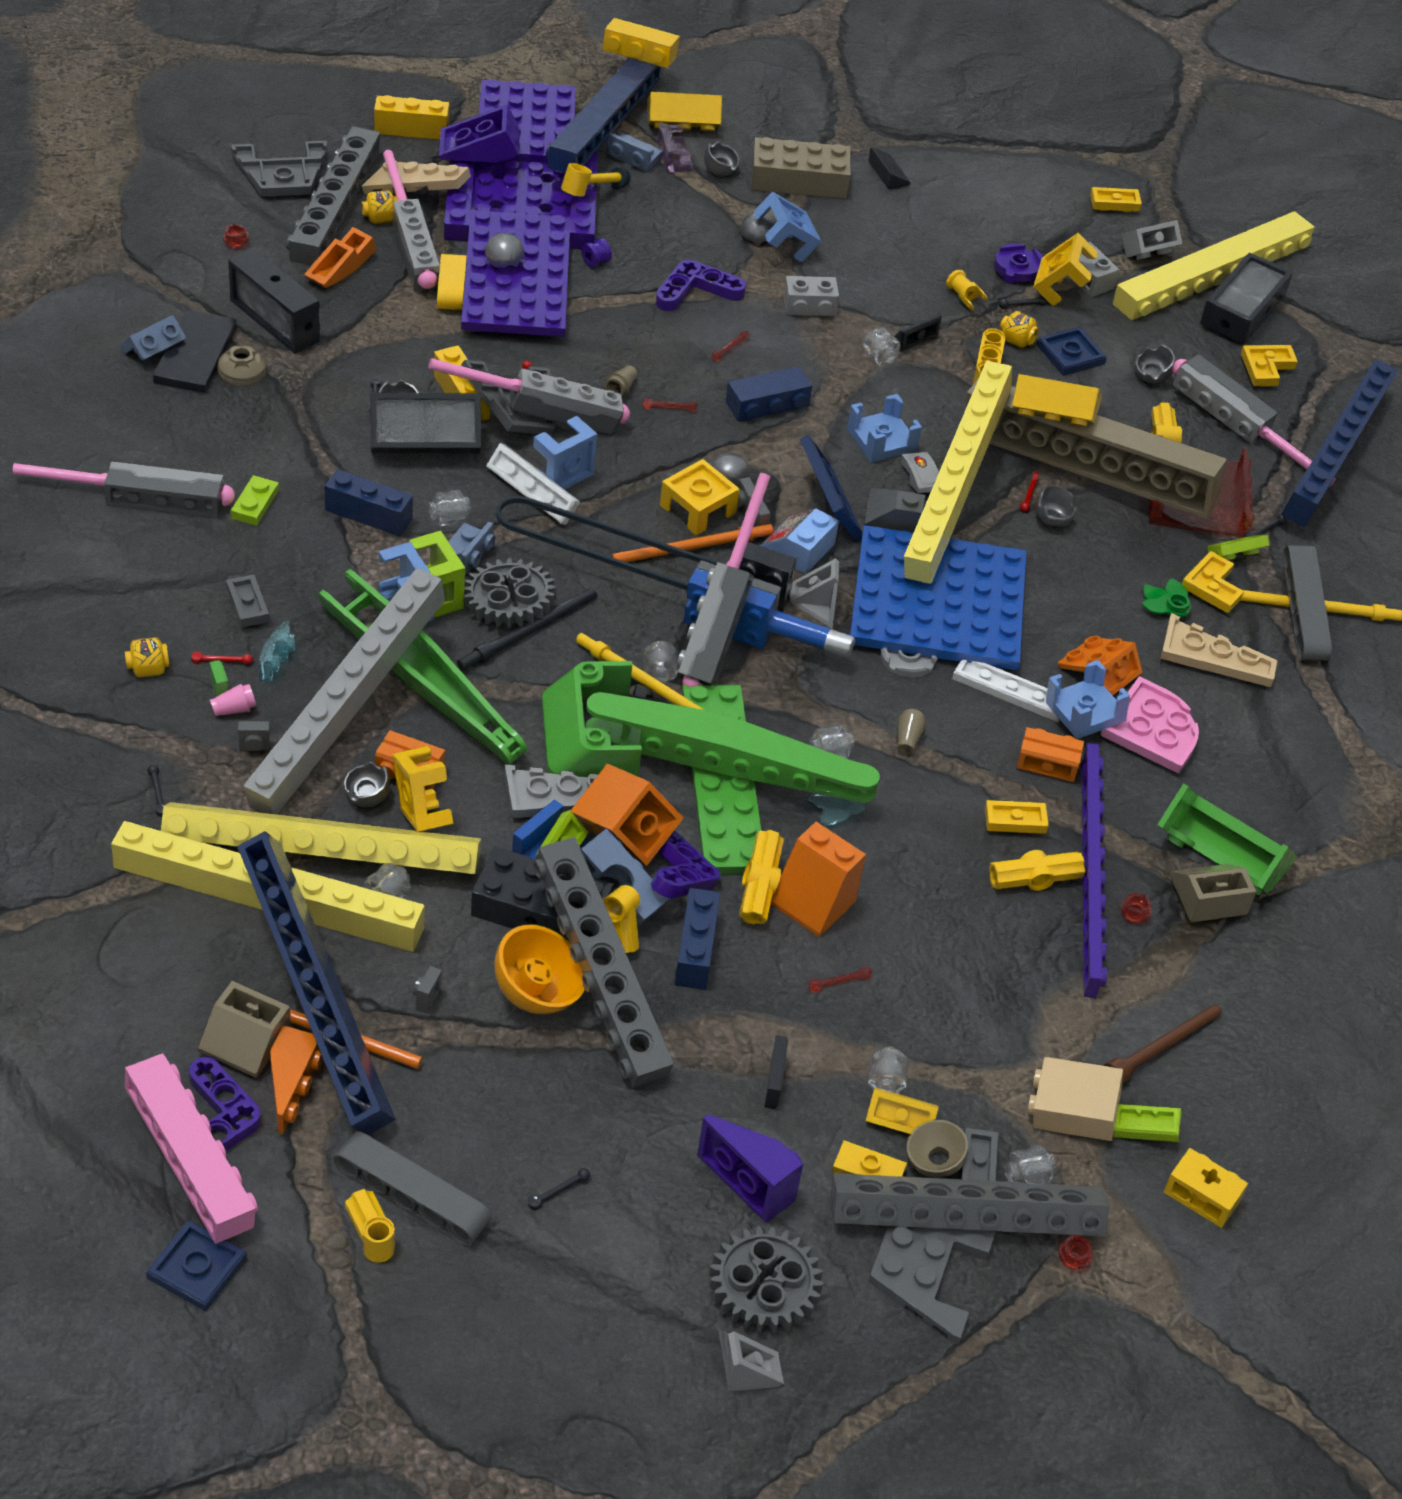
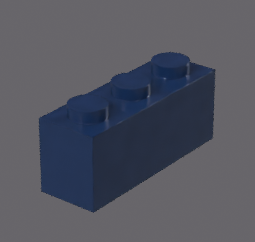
[725,366,812,422]
[324,469,413,537]
[674,888,721,990]

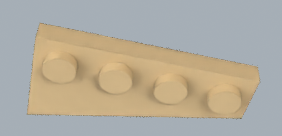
[362,160,471,195]
[1160,613,1277,687]

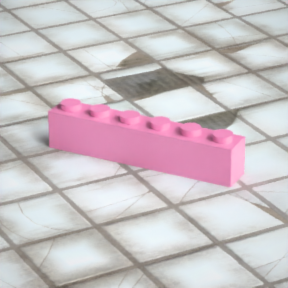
[125,1053,258,1244]

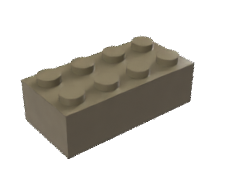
[751,137,850,199]

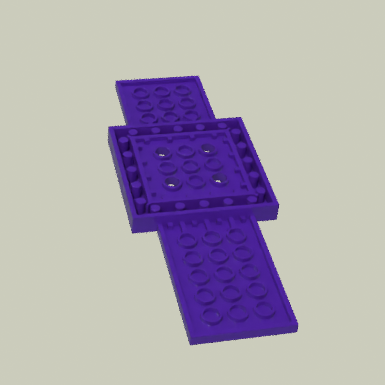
[444,79,598,337]

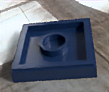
[1036,327,1107,376]
[146,1220,247,1312]

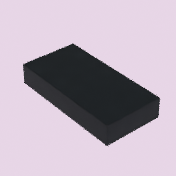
[764,1035,788,1109]

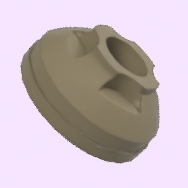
[218,346,267,386]
[907,1120,968,1178]

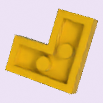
[1241,345,1298,387]
[1182,551,1244,613]

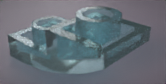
[259,621,296,683]

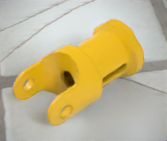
[946,270,988,311]

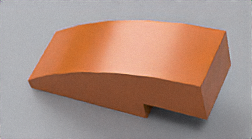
[304,227,377,288]

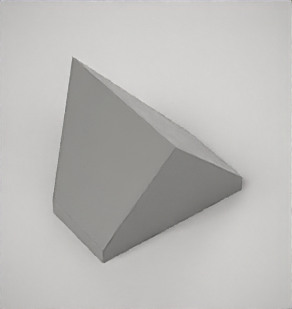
[790,558,839,629]
[718,1328,784,1391]

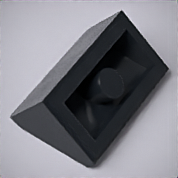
[868,147,910,189]
[889,314,942,352]

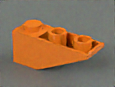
[270,1025,324,1134]

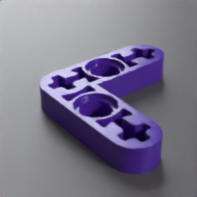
[655,260,746,311]
[651,830,721,898]
[189,1057,261,1151]

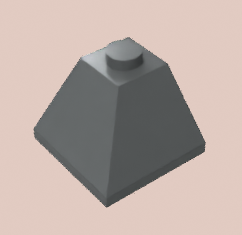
[864,488,925,533]

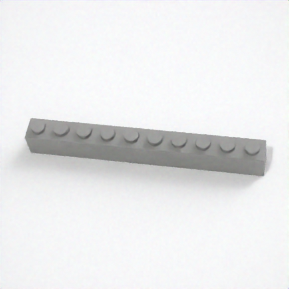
[243,567,445,815]

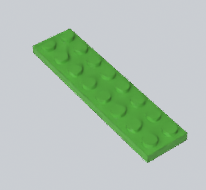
[682,685,761,875]

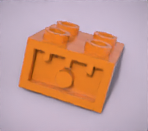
[1058,636,1143,696]

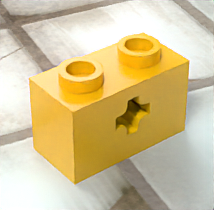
[1163,1148,1248,1228]

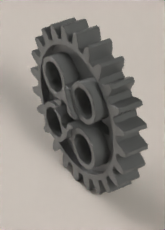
[464,558,556,628]
[709,1226,823,1334]

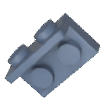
[607,133,663,172]
[119,315,186,360]
[448,522,496,576]

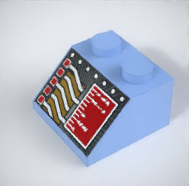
[760,508,839,574]

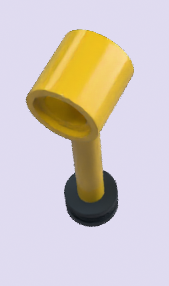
[561,163,631,197]

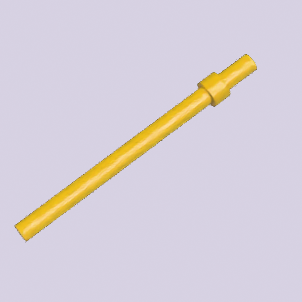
[1240,590,1402,622]
[576,633,704,710]

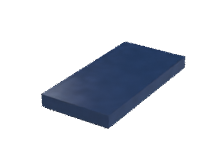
[800,434,863,542]

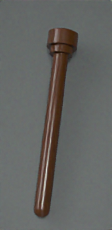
[1103,1005,1221,1084]

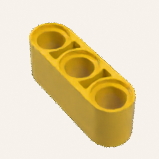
[437,254,467,311]
[972,328,1005,386]

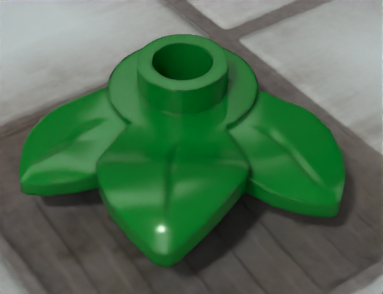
[1142,578,1191,618]

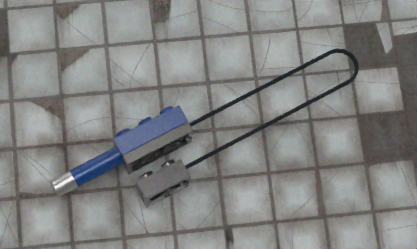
[496,496,855,658]

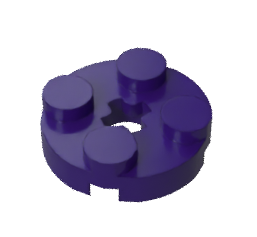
[994,243,1043,284]

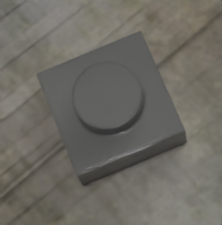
[238,721,270,751]
[413,966,442,1013]

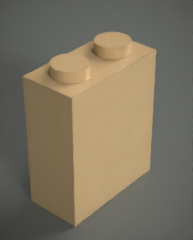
[1028,1057,1123,1141]

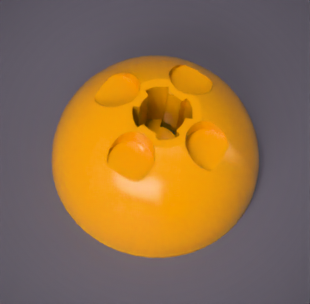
[494,925,585,1014]

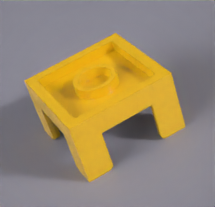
[1033,233,1098,306]
[660,459,740,535]
[392,746,453,832]

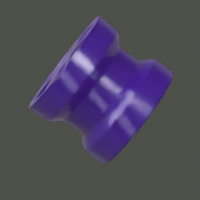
[581,238,612,268]

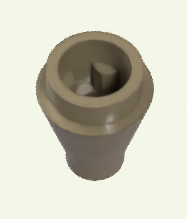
[605,365,637,397]
[897,709,927,754]

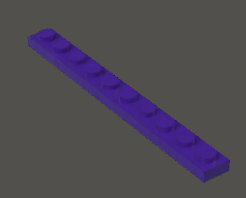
[1081,743,1107,998]

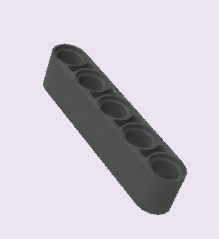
[1283,545,1332,661]
[333,1131,492,1246]

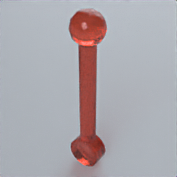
[712,330,750,361]
[642,398,698,411]
[809,966,872,992]

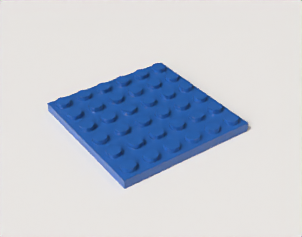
[850,525,1026,671]

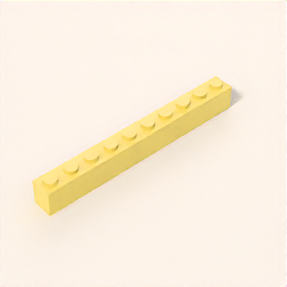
[1112,211,1314,320]
[904,361,1012,584]
[161,802,481,874]
[111,821,425,952]

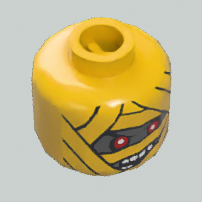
[362,190,398,224]
[1000,311,1039,348]
[125,637,169,678]

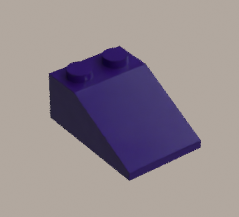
[439,105,519,163]
[697,1114,804,1223]

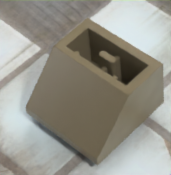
[1170,864,1256,922]
[198,981,291,1078]

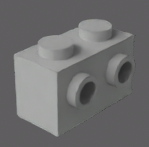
[1121,220,1183,260]
[1079,242,1120,297]
[783,276,839,316]

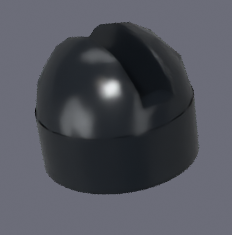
[632,684,653,700]

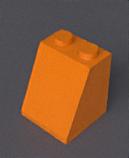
[571,764,684,866]
[770,821,866,937]

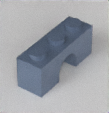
[581,828,669,928]

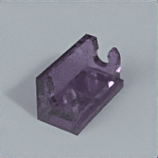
[657,123,693,172]

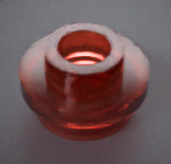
[223,224,249,247]
[1121,893,1152,922]
[1058,1235,1093,1269]

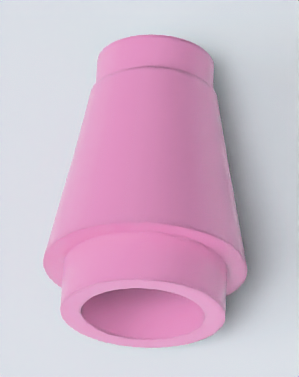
[210,684,257,717]

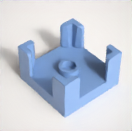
[753,191,822,262]
[847,394,922,463]
[533,416,597,490]
[378,542,434,622]
[1046,660,1130,739]

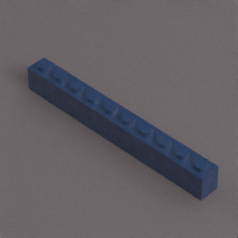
[546,58,661,173]
[1281,359,1398,527]
[237,831,396,1135]

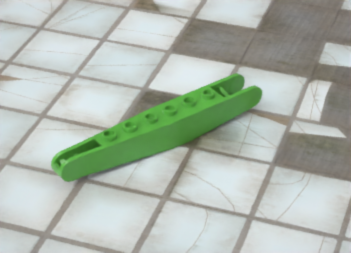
[317,569,528,765]
[585,692,880,803]

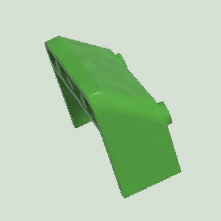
[542,661,642,777]
[1157,783,1298,896]

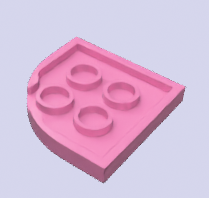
[1100,676,1199,774]

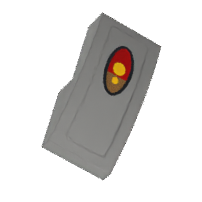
[901,452,939,493]

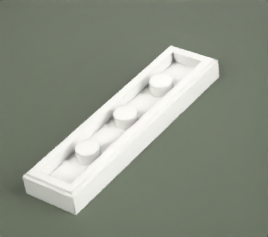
[486,443,580,525]
[952,660,1060,722]

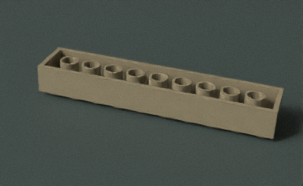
[965,378,1227,519]

